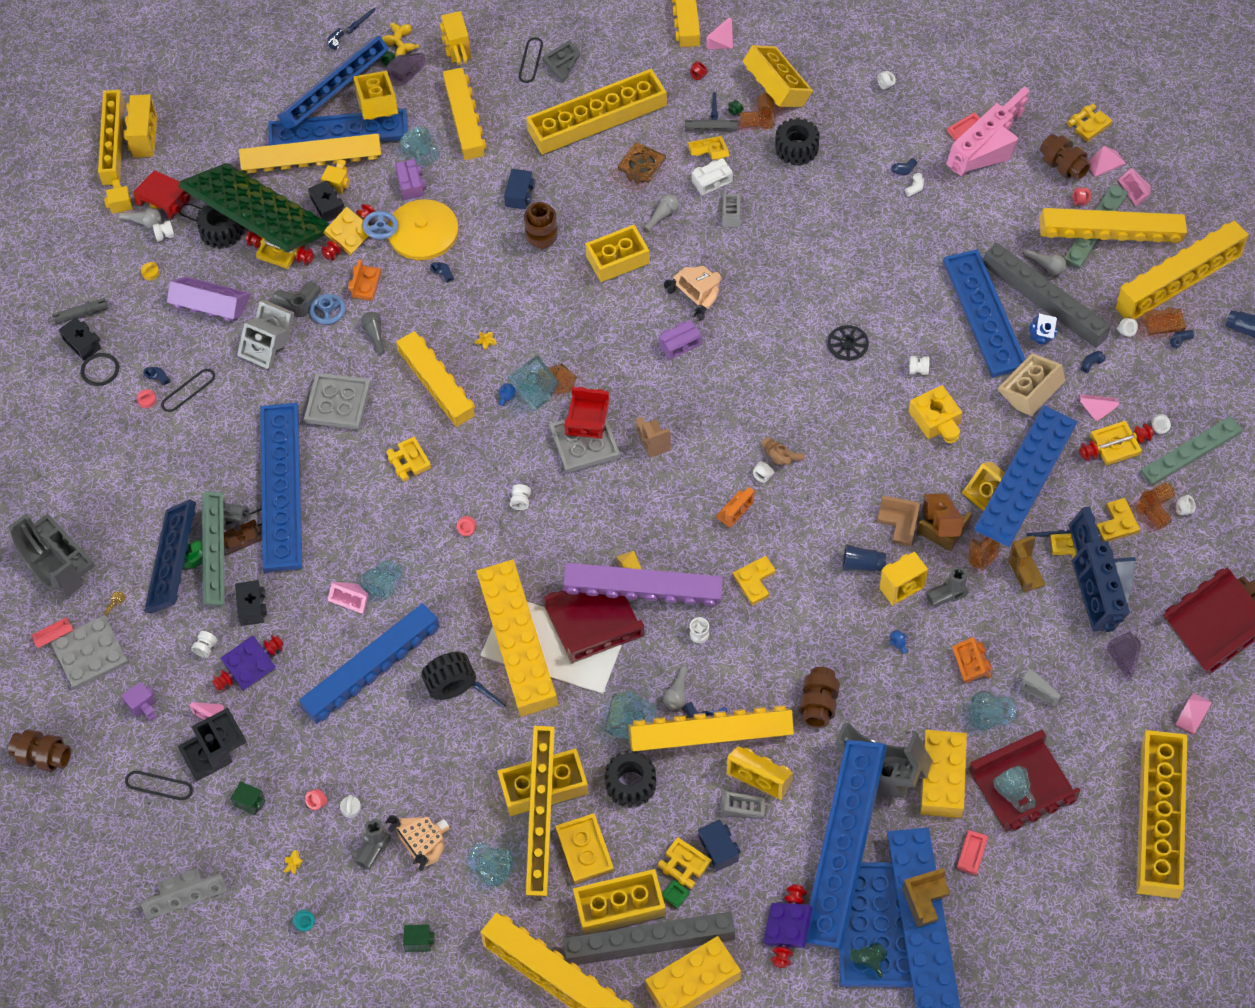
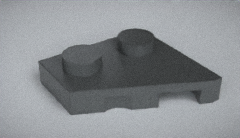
[542,40,580,83]

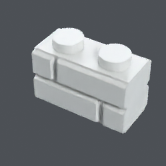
[692,158,733,196]

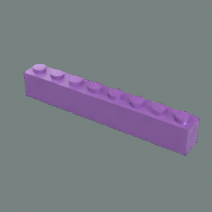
[562,563,722,606]

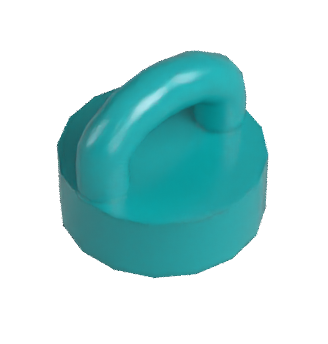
[292,909,315,932]

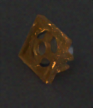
[618,142,666,184]

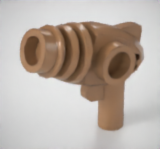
[761,437,804,465]

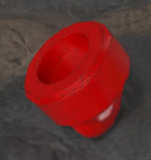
[690,61,708,80]

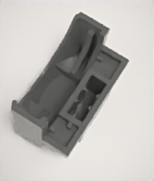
[9,513,95,597]
[836,723,933,798]

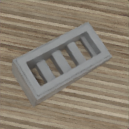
[722,194,741,227]
[1021,668,1061,707]
[720,791,765,818]

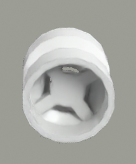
[153,220,175,242]
[909,356,929,375]
[510,484,531,510]
[690,617,709,643]
[191,631,218,658]

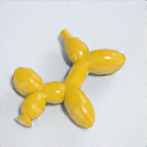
[382,22,419,62]

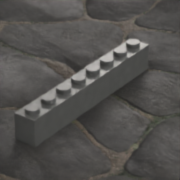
[984,243,1111,348]
[563,911,735,965]

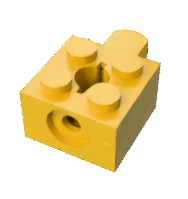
[439,11,471,66]
[909,385,963,443]

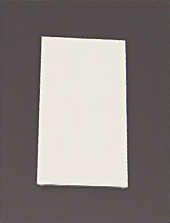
[480,602,622,694]

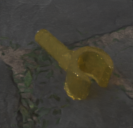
[103,591,126,616]

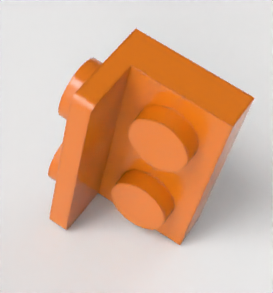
[348,260,382,301]
[716,487,755,528]
[952,637,992,683]

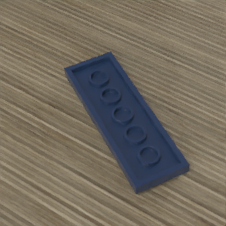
[144,499,196,614]

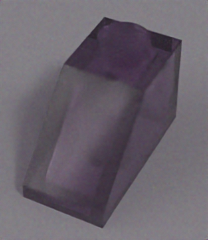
[387,53,426,86]
[1107,631,1141,681]

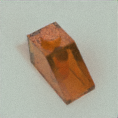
[532,363,577,394]

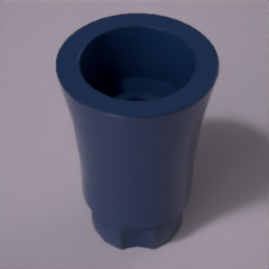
[1226,310,1255,338]
[843,544,886,572]

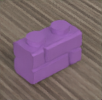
[395,159,426,200]
[659,320,702,360]

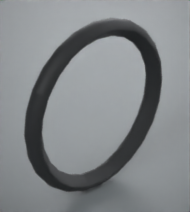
[81,353,119,386]

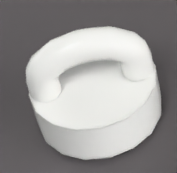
[877,71,896,90]
[1116,318,1138,337]
[1151,414,1171,434]
[753,461,774,483]
[1175,495,1196,515]
[340,795,361,818]

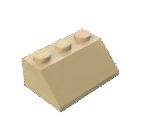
[998,353,1066,416]

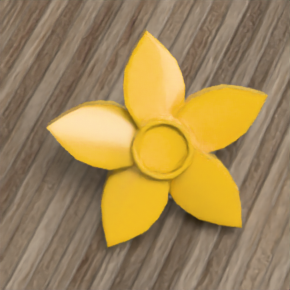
[475,332,497,351]
[283,850,303,874]

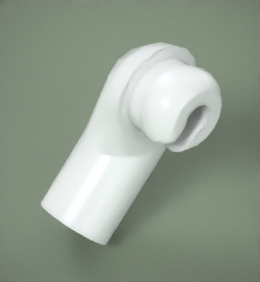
[905,173,924,197]

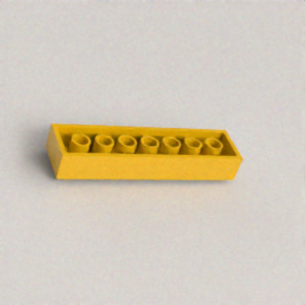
[526,68,667,155]
[1115,220,1249,320]
[476,559,559,717]
[1136,730,1187,899]
[480,912,634,1008]

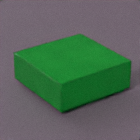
[662,880,690,909]

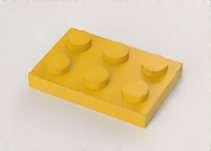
[555,813,614,884]

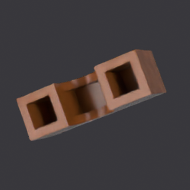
[922,493,965,537]

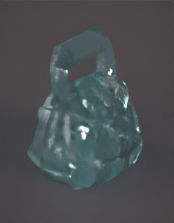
[400,126,439,166]
[361,560,404,599]
[971,691,1016,730]
[993,766,1036,813]
[467,843,513,887]

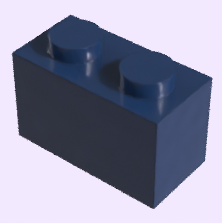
[504,169,536,209]
[698,819,741,872]

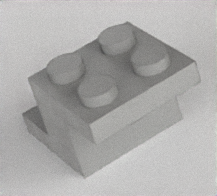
[237,300,294,369]

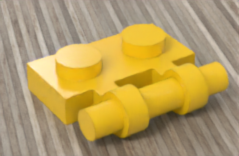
[1067,103,1113,142]
[386,436,431,482]
[657,837,712,890]

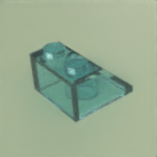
[508,355,559,411]
[604,690,657,741]

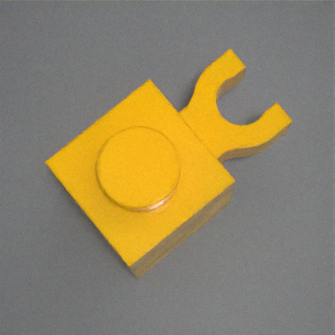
[321,159,350,194]
[104,179,133,214]

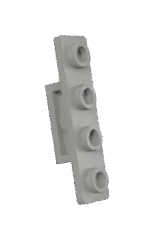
[141,868,227,919]

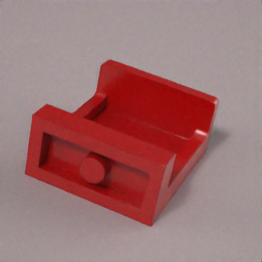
[133,170,191,219]
[564,387,610,439]

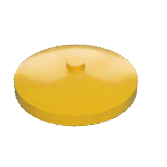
[388,199,459,260]

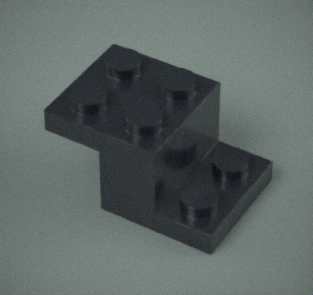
[178,708,247,781]

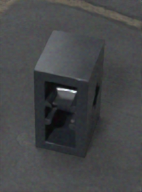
[308,180,345,222]
[58,317,101,361]
[235,580,267,626]

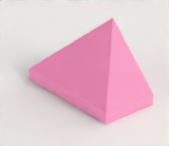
[707,18,733,49]
[1089,146,1126,177]
[1118,168,1151,206]
[1079,394,1119,421]
[328,582,368,614]
[1176,693,1212,735]
[189,702,224,720]

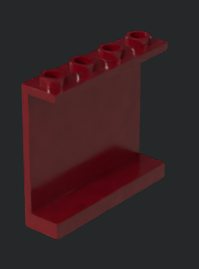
[1163,567,1255,675]
[544,590,644,663]
[969,729,1080,832]

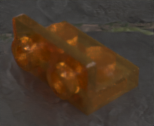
[1142,308,1186,335]
[968,537,1000,571]

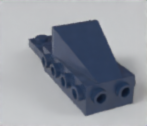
[1068,507,1136,632]

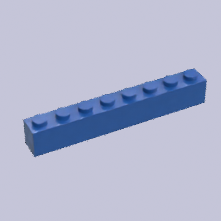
[277,35,389,129]
[299,603,440,724]

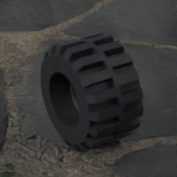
[775,118,820,165]
[196,205,244,249]
[421,652,476,700]
[605,750,656,808]

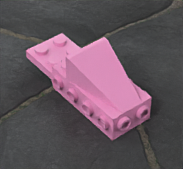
[946,87,1030,176]

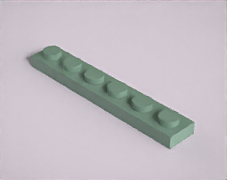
[1064,184,1128,269]
[1140,416,1243,486]
[202,491,224,606]

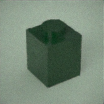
[230,781,265,815]
[403,924,435,952]

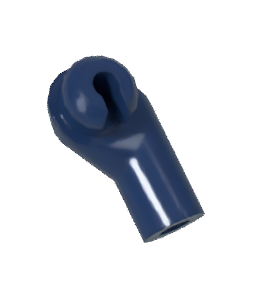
[328,28,344,50]
[891,158,917,175]
[430,262,454,283]
[1170,330,1194,348]
[1080,351,1106,373]
[143,367,170,386]
[683,702,712,718]

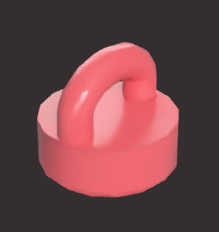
[1073,188,1091,206]
[137,389,156,408]
[456,516,477,536]
[305,789,328,810]

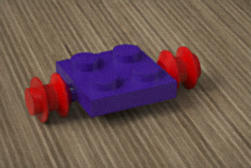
[212,635,284,692]
[763,884,813,968]

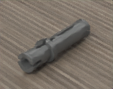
[685,118,737,132]
[52,297,108,325]

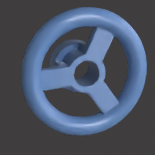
[363,211,398,239]
[309,294,345,325]

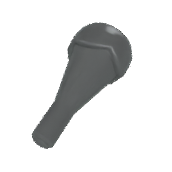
[361,312,385,355]

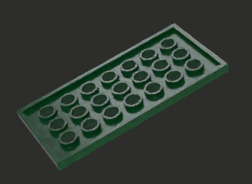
[179,163,330,253]

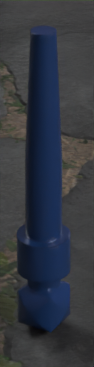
[346,8,376,34]
[711,92,718,120]
[1027,530,1071,537]
[472,679,506,708]

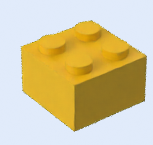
[879,551,928,606]

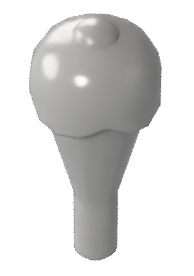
[644,194,679,232]
[118,208,161,229]
[1024,249,1066,276]
[663,666,688,711]

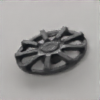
[827,325,869,361]

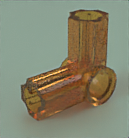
[740,93,775,129]
[1136,482,1175,530]

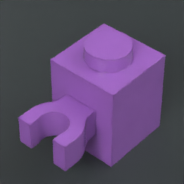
[121,681,157,722]

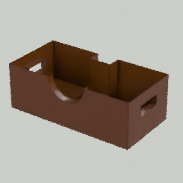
[224,519,262,555]

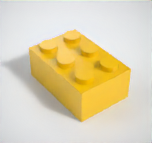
[353,71,398,120]
[124,94,157,158]
[585,225,650,282]

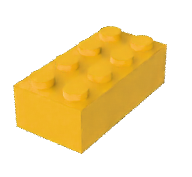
[742,45,813,107]
[920,730,967,818]
[497,748,589,817]
[573,869,666,935]
[645,936,741,1008]

